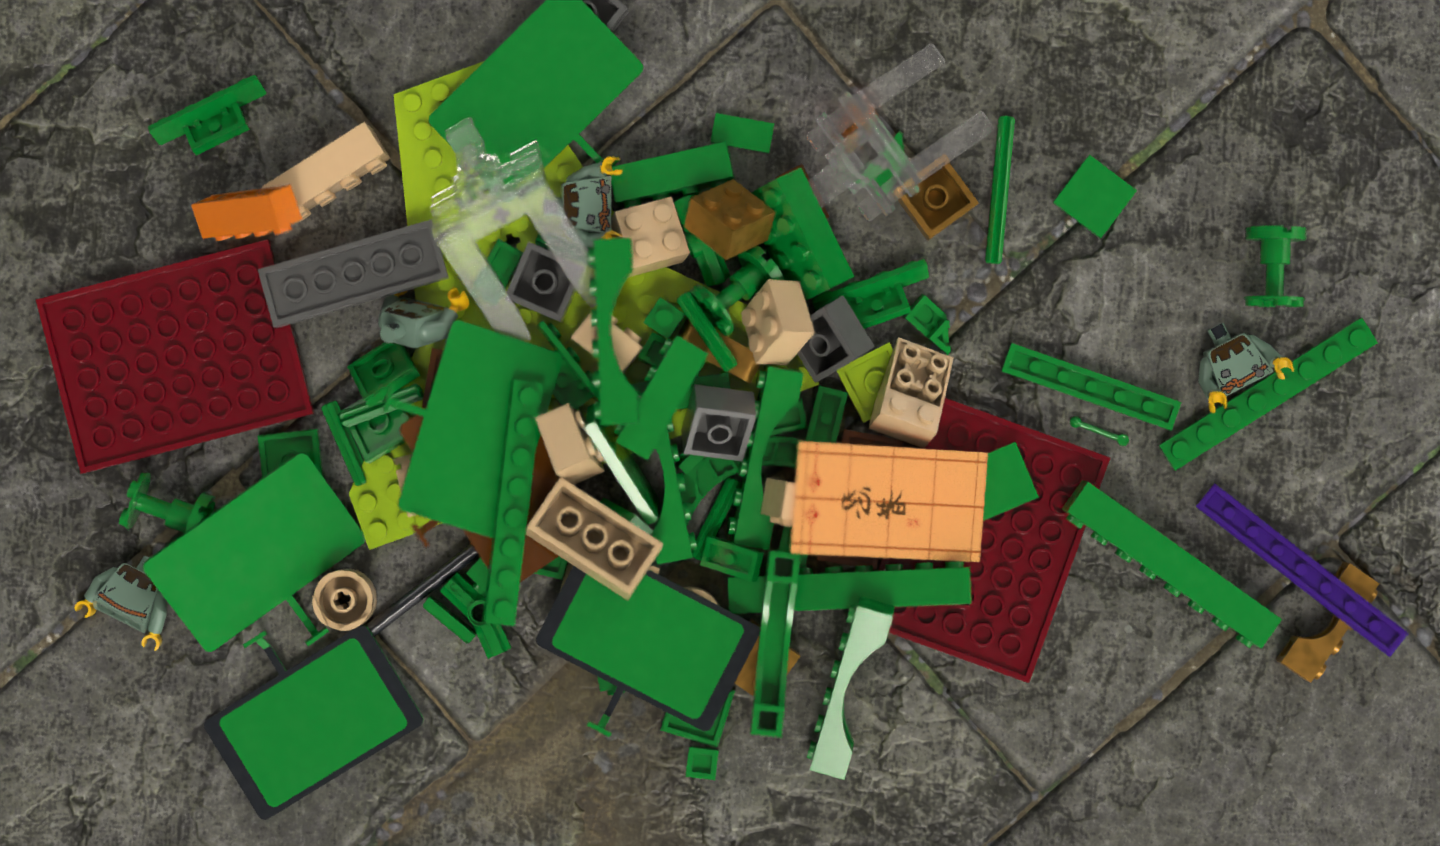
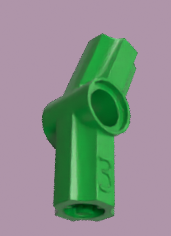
[674,194,730,287]
[440,572,512,659]

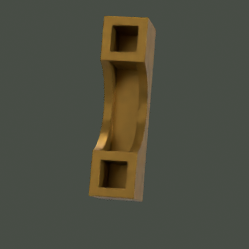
[1276,562,1379,683]

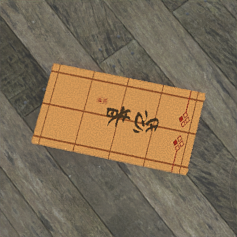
[790,441,988,562]

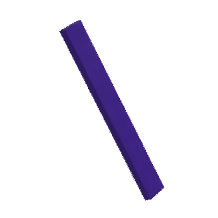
[1196,483,1409,657]

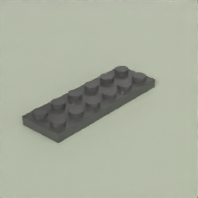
[258,219,449,329]

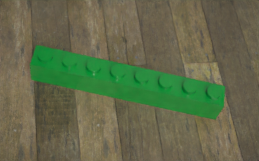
[1062,480,1282,649]
[728,561,972,614]

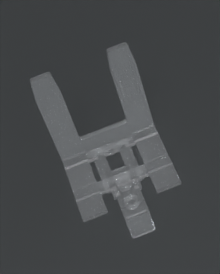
[430,117,596,342]

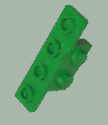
[148,75,267,156]
[812,259,929,329]
[537,320,600,410]

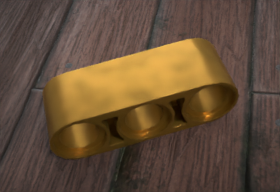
[677,317,761,384]

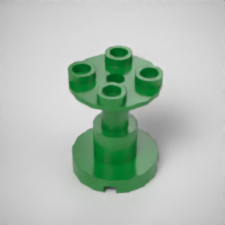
[1244,226,1307,307]
[689,246,785,336]
[119,472,216,533]

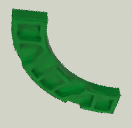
[657,436,805,526]

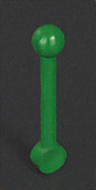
[1070,416,1129,446]

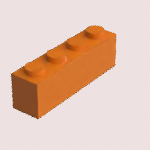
[191,184,302,241]

